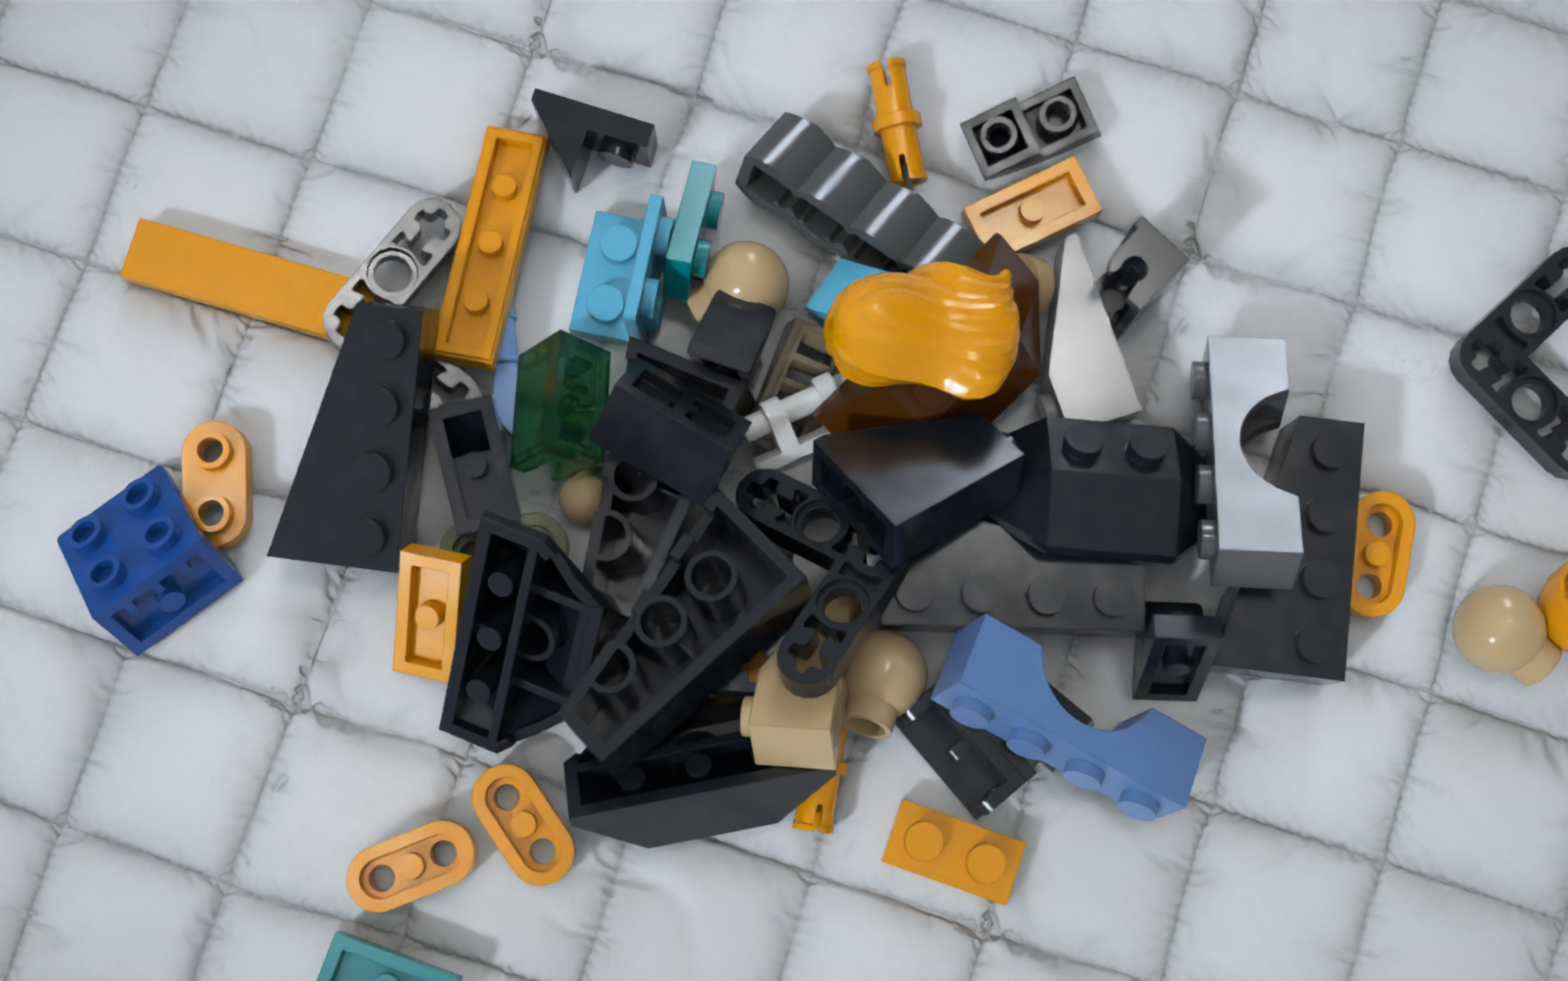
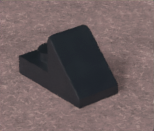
[531,88,658,193]
[687,290,776,389]
[427,394,524,538]
[1132,601,1223,701]

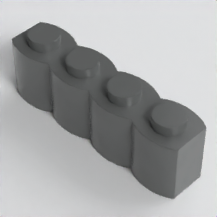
[735,112,984,273]

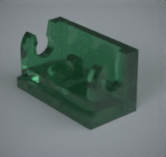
[510,329,611,481]

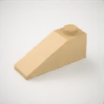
[740,596,862,770]

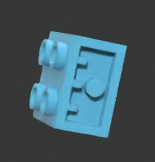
[569,194,675,346]

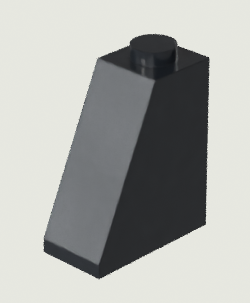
[812,413,1024,569]

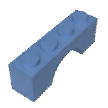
[930,614,1207,821]

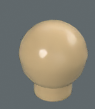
[686,241,789,324]
[1452,584,1562,686]
[842,629,928,739]

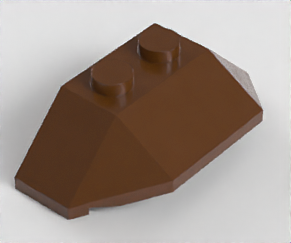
[811,233,1041,434]

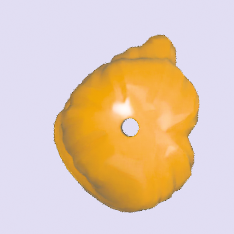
[823,262,1021,400]

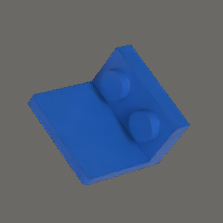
[57,465,244,656]

